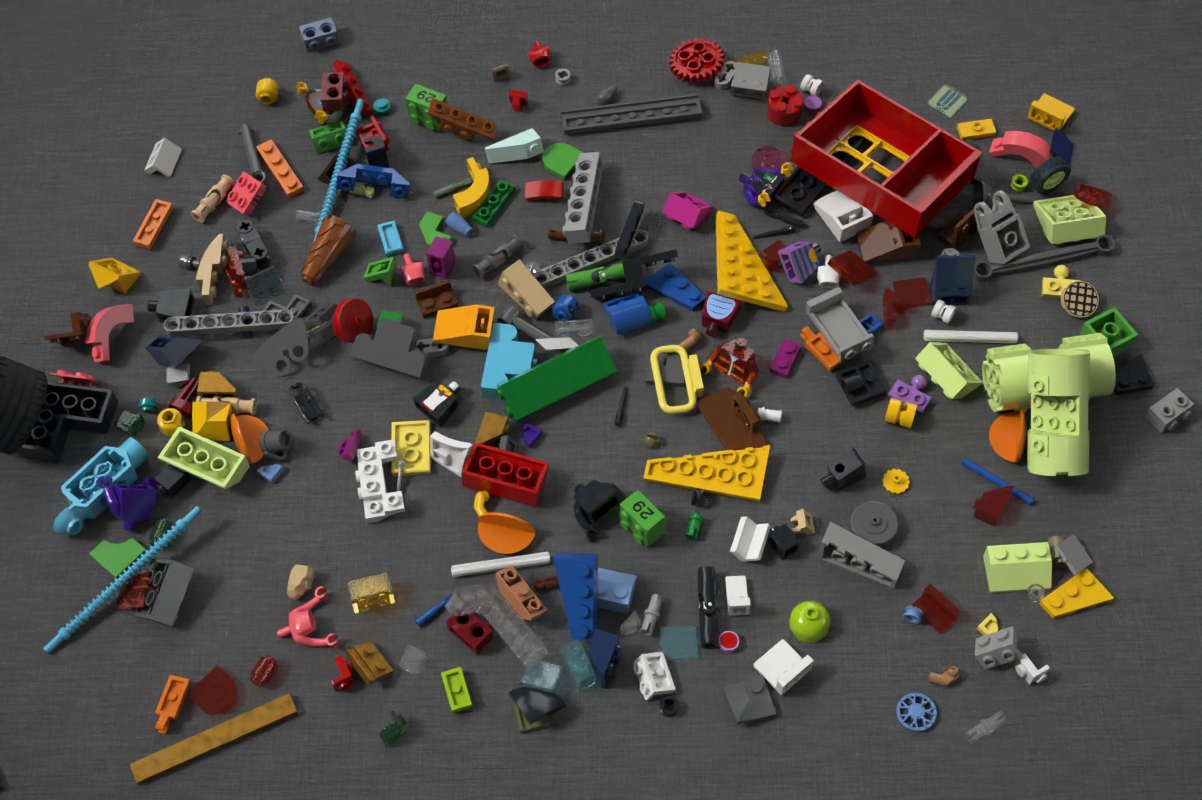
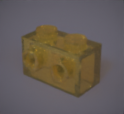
[347,572,395,613]

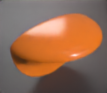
[989,409,1027,463]
[230,413,269,464]
[478,512,536,554]

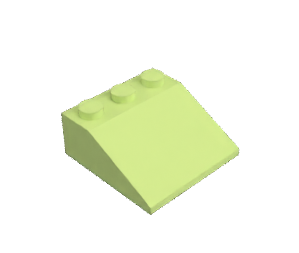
[1033,193,1106,245]

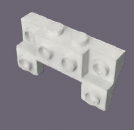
[355,439,405,524]

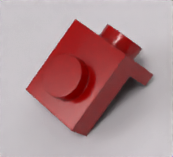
[331,655,355,692]

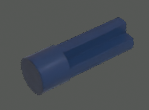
[238,306,252,338]

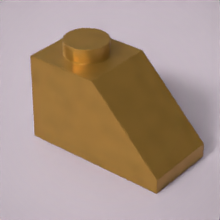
[197,371,239,398]
[475,412,511,447]

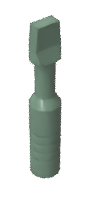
[433,177,472,198]

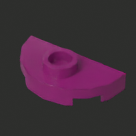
[338,429,362,461]

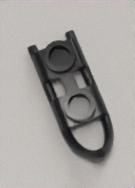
[289,382,324,424]

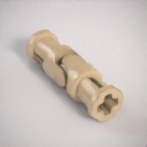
[190,174,235,223]
[196,396,257,415]

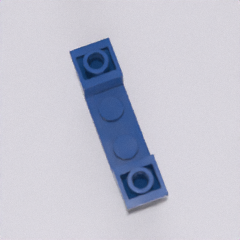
[336,164,409,198]

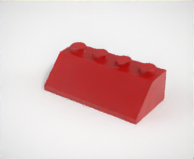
[461,442,549,507]

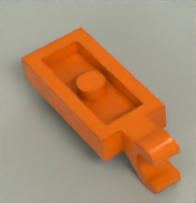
[800,326,844,372]
[155,675,191,735]

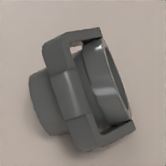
[259,427,292,462]

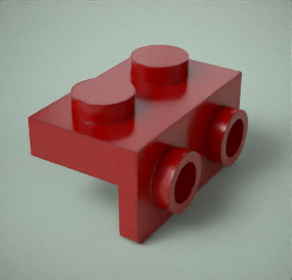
[356,116,390,152]

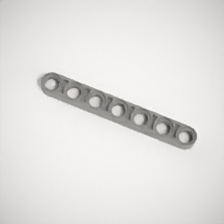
[534,230,648,288]
[163,309,295,336]

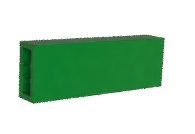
[496,336,617,421]

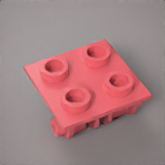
[225,171,266,216]
[50,370,101,388]

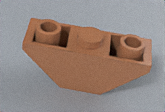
[495,565,548,621]

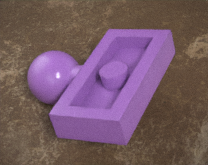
[888,375,931,415]

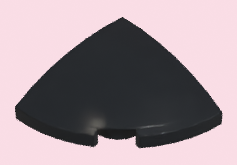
[509,686,566,725]

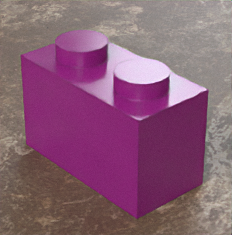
[426,236,456,279]

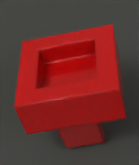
[508,89,528,111]

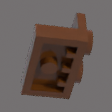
[415,280,458,319]

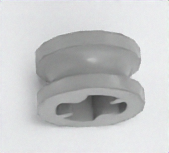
[555,68,571,86]

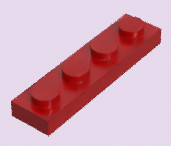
[333,59,374,117]

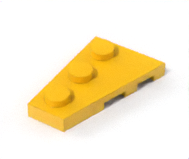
[1039,568,1114,619]

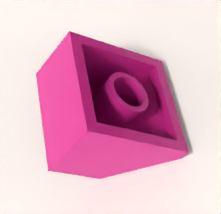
[662,191,714,229]

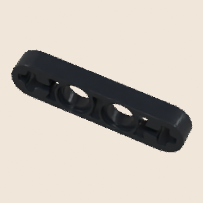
[614,200,645,260]

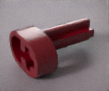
[167,378,199,419]

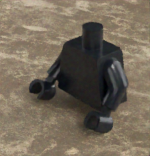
[573,480,626,542]

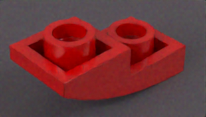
[525,180,564,202]

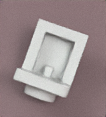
[1014,653,1050,685]

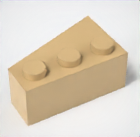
[498,259,555,320]

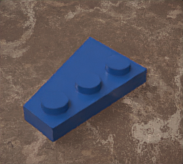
[644,263,706,311]

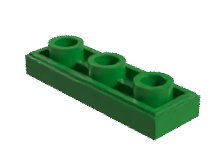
[472,179,515,228]

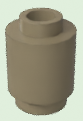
[1048,536,1067,567]

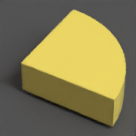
[977,613,998,635]

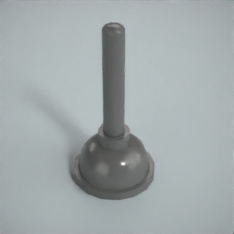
[973,181,1033,209]

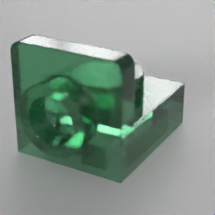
[114,410,145,437]
[379,711,407,748]

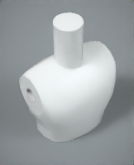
[817,255,841,289]

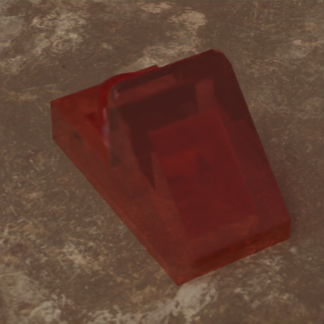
[883,288,908,330]

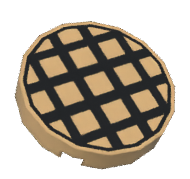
[1061,281,1099,318]

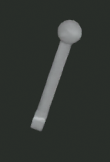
[396,460,405,492]

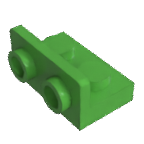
[309,120,346,154]

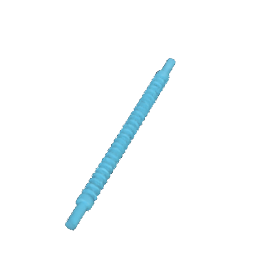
[312,99,364,246]
[43,506,202,654]

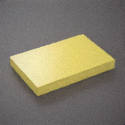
[391,420,431,477]

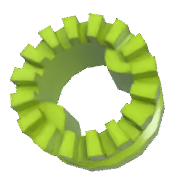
[1011,174,1028,193]

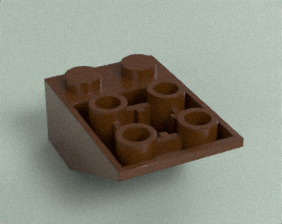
[856,221,921,263]

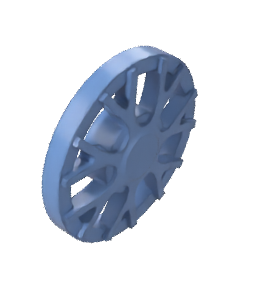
[896,693,937,732]

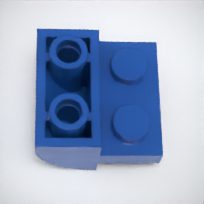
[602,292,652,335]

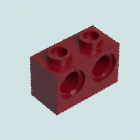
[321,72,348,111]
[446,605,494,655]

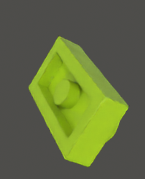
[441,667,472,713]

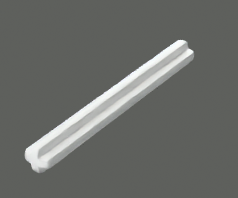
[923,330,1018,343]
[451,552,551,577]

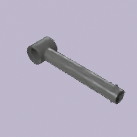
[239,125,269,193]
[497,305,571,354]

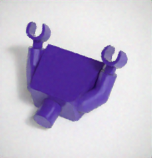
[97,476,158,531]

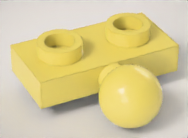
[1042,265,1081,299]

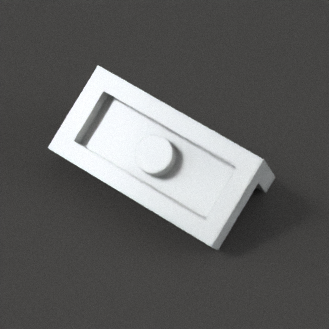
[144,138,182,177]
[730,516,771,562]

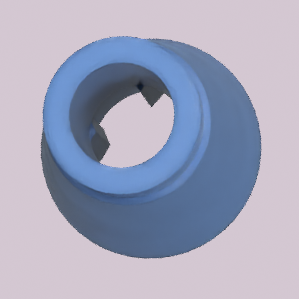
[445,212,473,237]

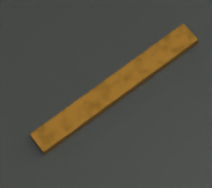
[130,693,298,785]

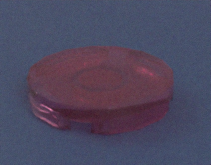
[751,146,787,171]

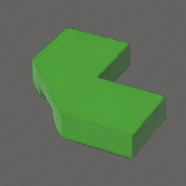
[419,211,452,248]

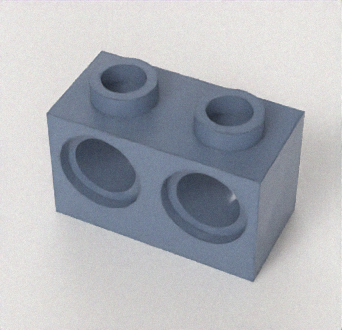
[299,17,339,52]

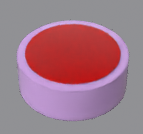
[719,631,739,653]

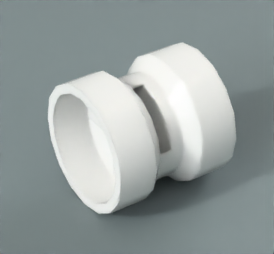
[800,74,824,96]
[931,299,956,324]

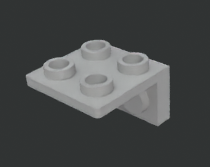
[731,62,770,100]

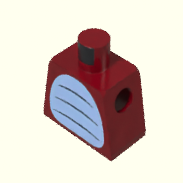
[702,291,741,337]

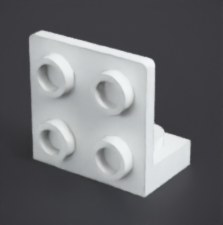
[753,639,814,695]

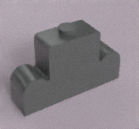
[350,318,430,378]

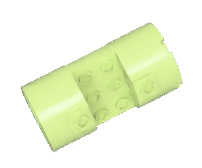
[982,333,1116,412]
[1027,348,1090,476]

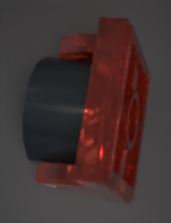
[226,246,258,298]

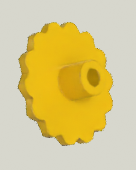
[882,469,910,494]

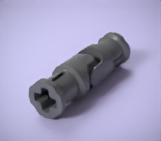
[473,234,524,279]

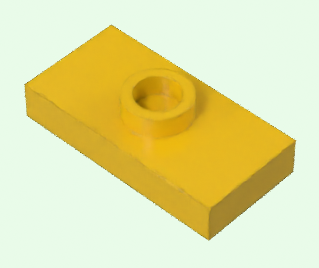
[957,118,996,141]

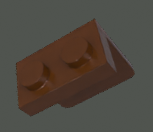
[937,207,981,249]
[44,312,92,344]

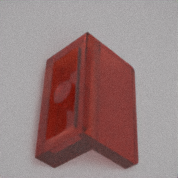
[912,584,961,634]

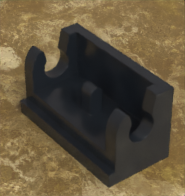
[364,134,389,168]

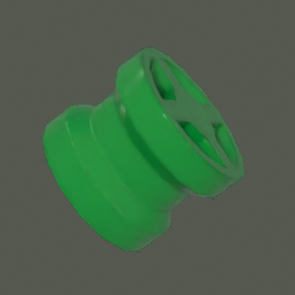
[647,302,666,323]

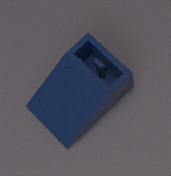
[929,254,976,306]

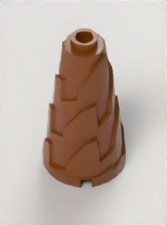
[301,214,357,285]

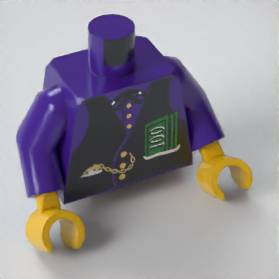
[738,162,794,210]

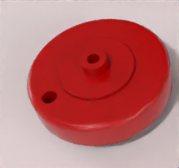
[333,298,374,343]

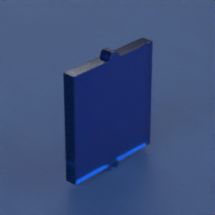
[1050,127,1074,167]

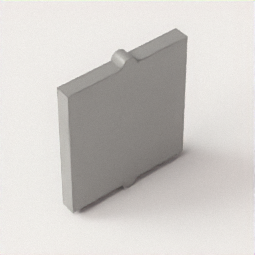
[1055,534,1093,575]

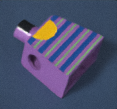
[778,241,821,283]

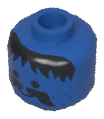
[552,295,579,323]

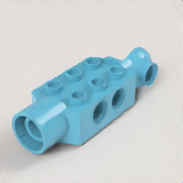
[53,437,149,535]

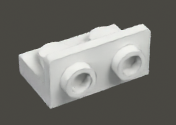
[633,652,676,700]

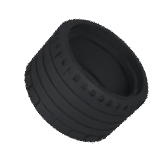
[0,355,48,455]

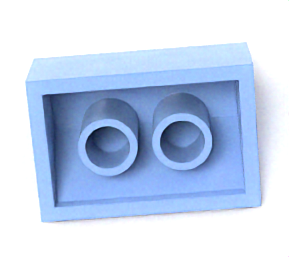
[597,568,637,614]

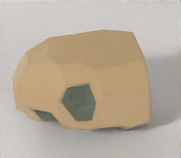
[287,564,315,600]

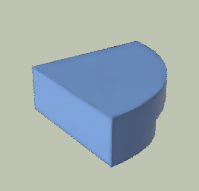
[256,464,285,484]

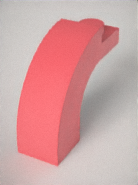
[989,131,1057,169]
[86,304,134,362]

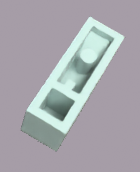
[485,128,544,164]

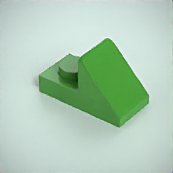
[363,256,396,286]

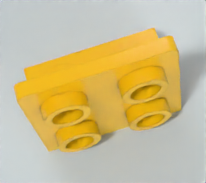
[1027,93,1075,133]

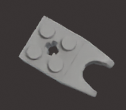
[974,190,1030,264]

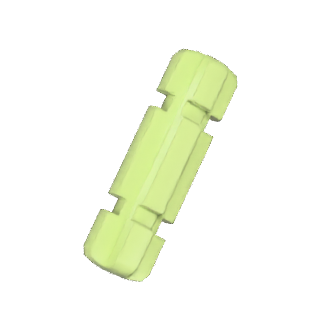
[344,183,375,198]

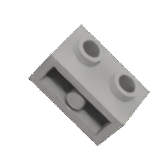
[1145,388,1194,433]

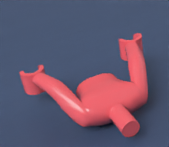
[277,586,340,648]

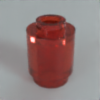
[249,655,278,688]

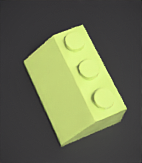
[915,342,983,399]
[983,542,1052,593]

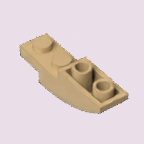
[196,234,229,305]

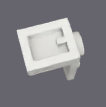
[725,576,750,616]

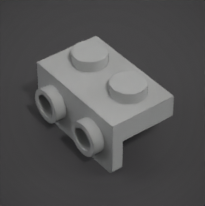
[975,626,1022,669]

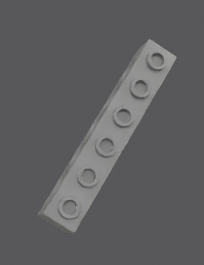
[562,152,604,244]

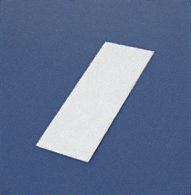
[535,337,578,350]

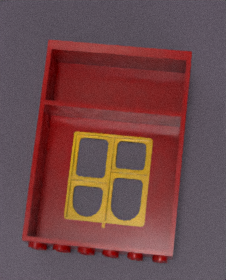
[790,79,983,238]

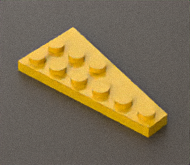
[643,445,770,502]

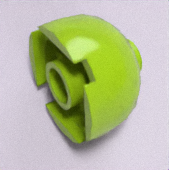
[789,601,830,643]

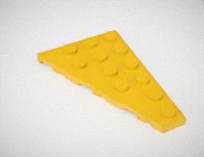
[716,210,788,312]

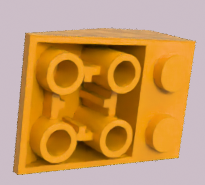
[432,304,495,350]

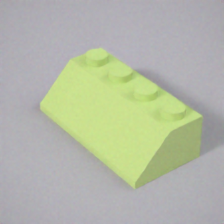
[158,426,250,489]

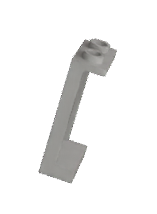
[806,287,874,362]

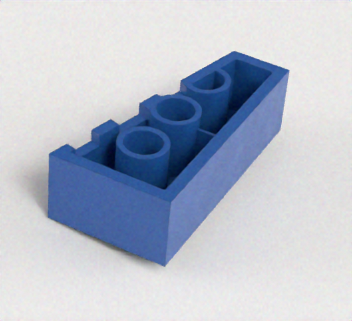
[553,552,599,641]

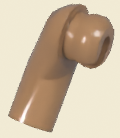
[678,329,701,350]
[928,666,959,686]

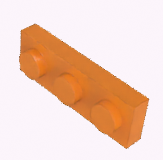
[133,199,174,250]

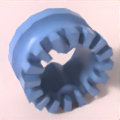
[903,605,923,624]

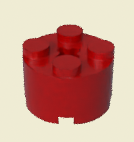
[767,85,803,127]

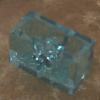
[560,639,596,692]

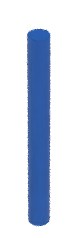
[961,457,1034,505]

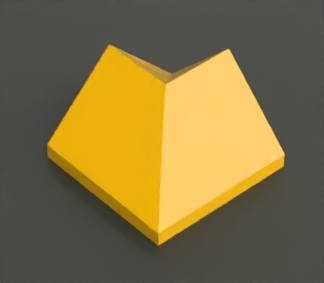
[89,258,141,294]
[192,401,232,441]

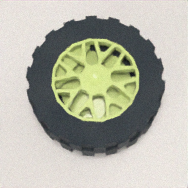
[1029,156,1071,195]

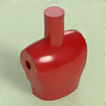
[528,41,551,68]

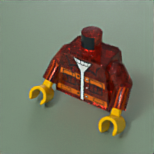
[699,338,759,397]

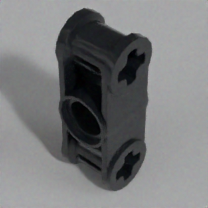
[237,220,271,269]

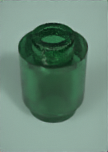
[149,518,174,549]

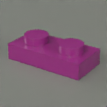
[769,339,801,378]

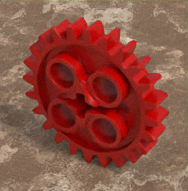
[669,37,725,84]

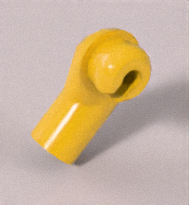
[473,491,490,517]

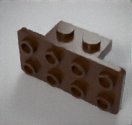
[697,387,767,451]

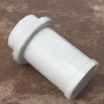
[758,407,782,423]

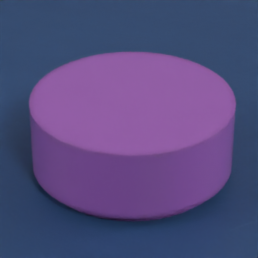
[804,95,822,113]

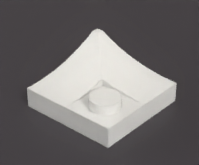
[430,431,472,478]

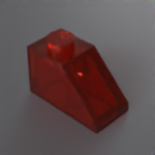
[973,485,1014,527]

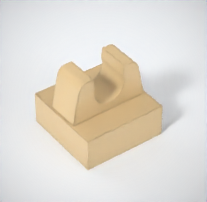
[790,509,815,535]

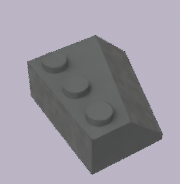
[134,558,194,627]

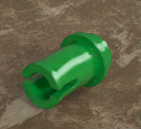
[685,513,704,540]

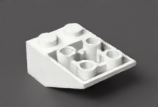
[812,190,873,242]

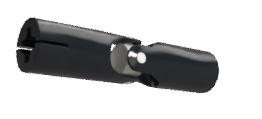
[697,566,719,649]

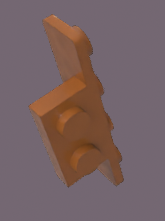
[427,98,497,141]

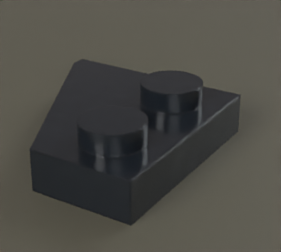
[1114,354,1154,395]

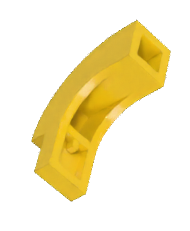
[453,157,490,218]

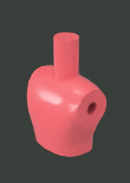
[399,253,425,286]

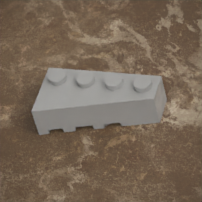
[818,522,905,589]

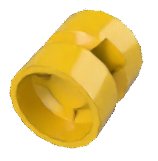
[884,398,917,429]

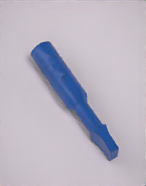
[415,594,455,627]

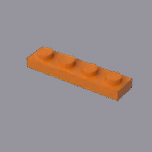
[256,139,304,198]

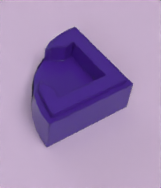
[523,422,542,448]

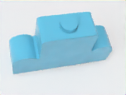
[481,323,537,398]

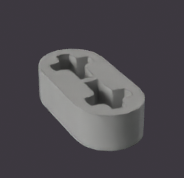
[714,61,736,90]
[415,338,449,357]

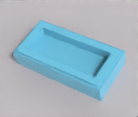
[377,220,404,257]

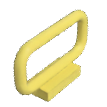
[650,345,704,414]

